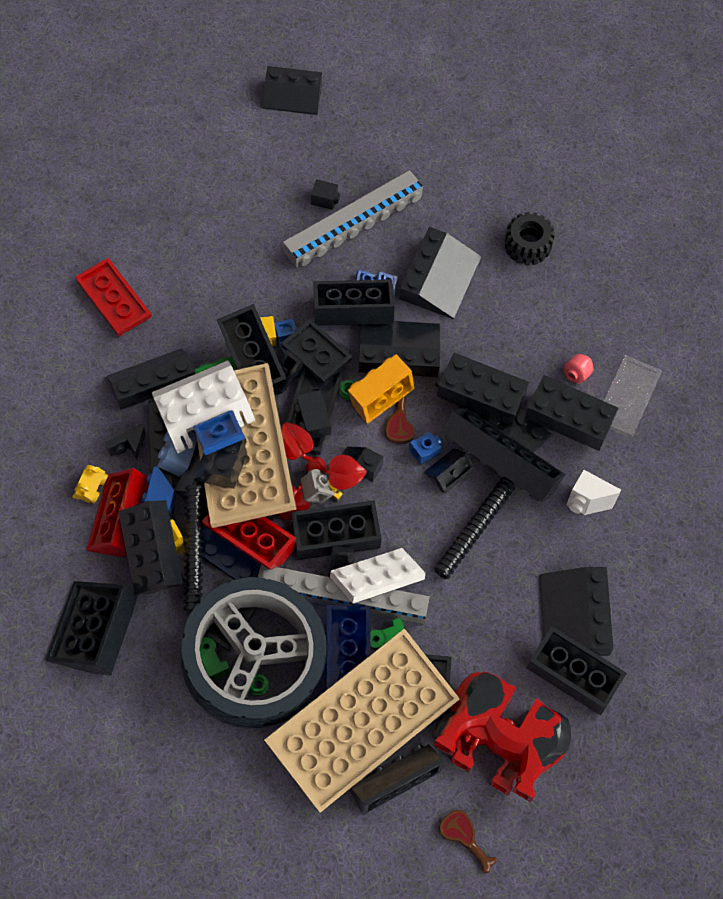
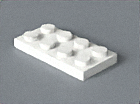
[330,548,426,603]

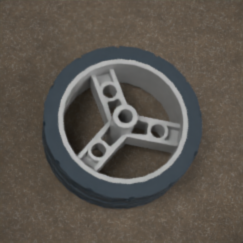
[181,577,326,728]

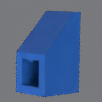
[142,466,176,517]

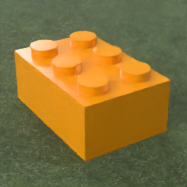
[348,354,415,424]

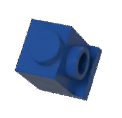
[409,432,442,465]

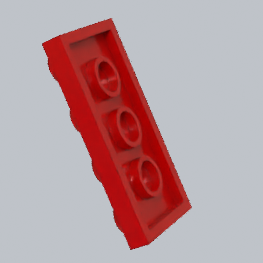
[75,258,152,337]

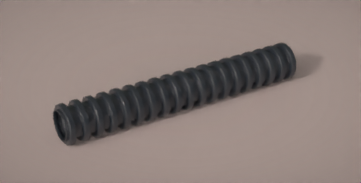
[434,477,516,579]
[183,485,204,611]

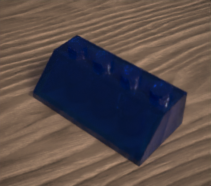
[325,605,371,691]

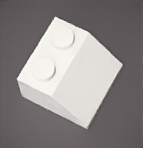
[567,470,621,515]

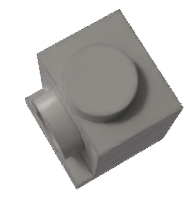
[301,469,334,505]

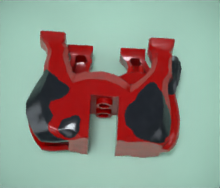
[433,671,571,803]

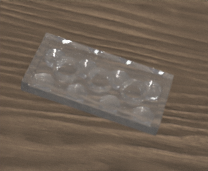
[604,355,662,439]

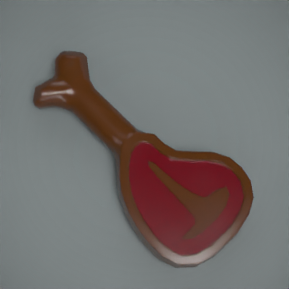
[385,393,415,444]
[439,810,497,873]

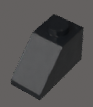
[342,446,384,482]

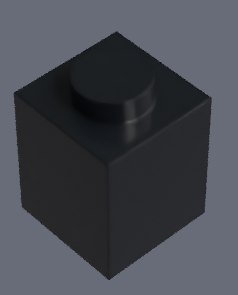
[311,179,341,210]

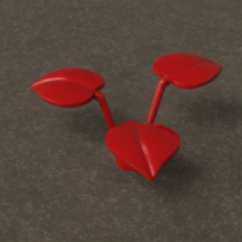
[278,423,367,520]

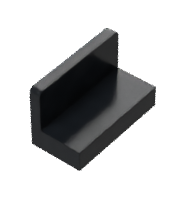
[425,448,475,493]

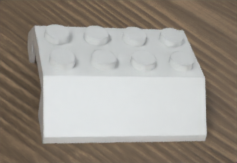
[152,361,255,454]

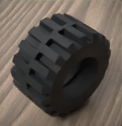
[504,212,555,265]

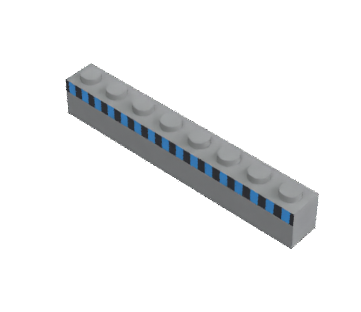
[283,170,423,268]
[258,564,430,624]

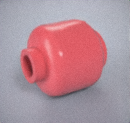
[564,354,594,384]

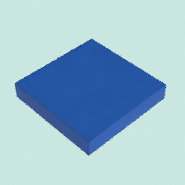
[193,410,245,455]

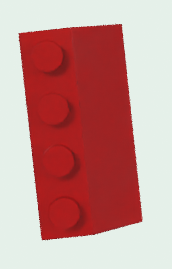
[86,468,149,557]
[202,514,296,570]

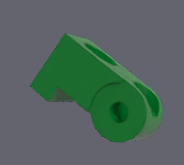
[367,618,405,650]
[200,637,230,681]

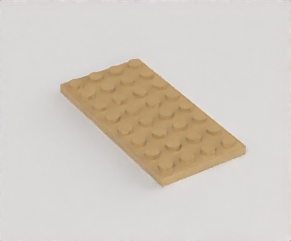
[197,363,296,528]
[264,629,459,813]

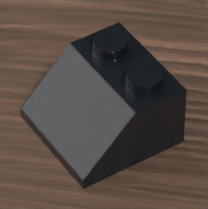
[194,440,247,489]

